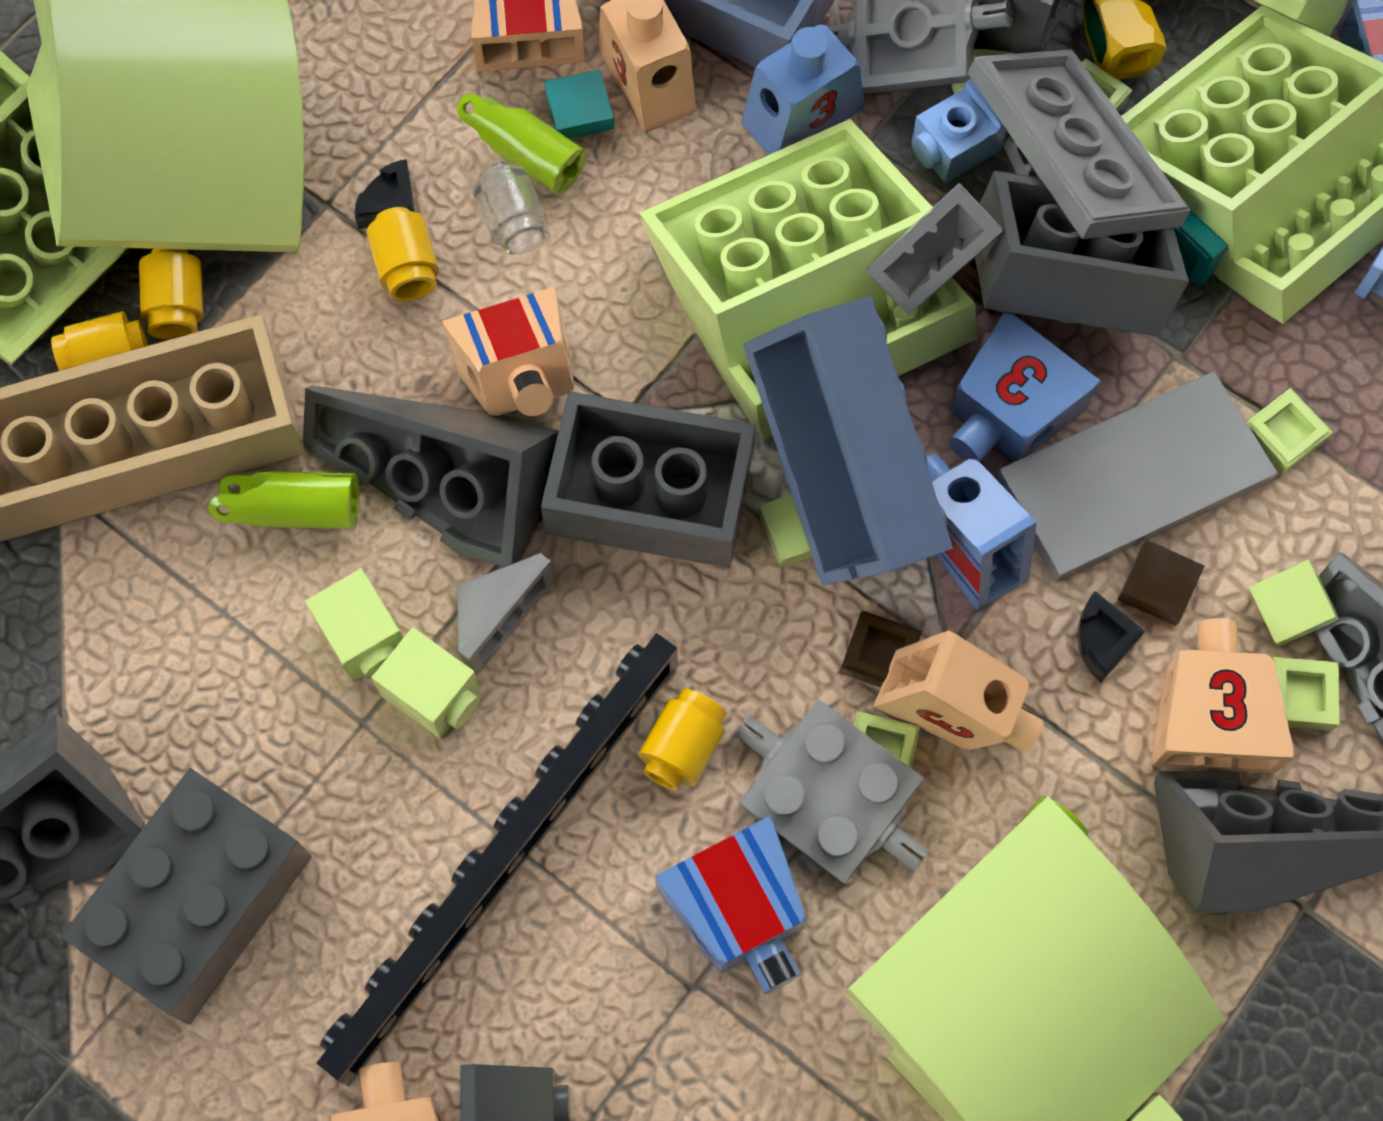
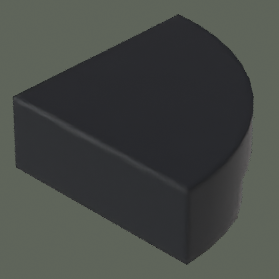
[355,159,415,229]
[1077,591,1145,683]

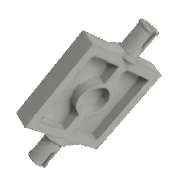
[827,0,1013,94]
[734,699,930,886]

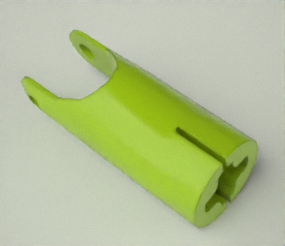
[457,93,587,195]
[208,471,360,529]

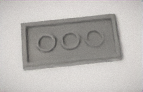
[968,49,1190,239]
[996,371,1278,582]

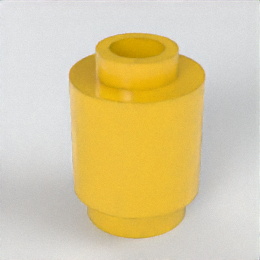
[366,207,439,302]
[139,249,203,340]
[51,311,149,371]
[638,688,727,791]

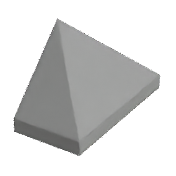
[866,183,1002,315]
[457,553,555,676]

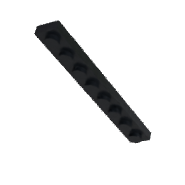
[316,633,678,1087]

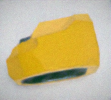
[1082,0,1167,80]

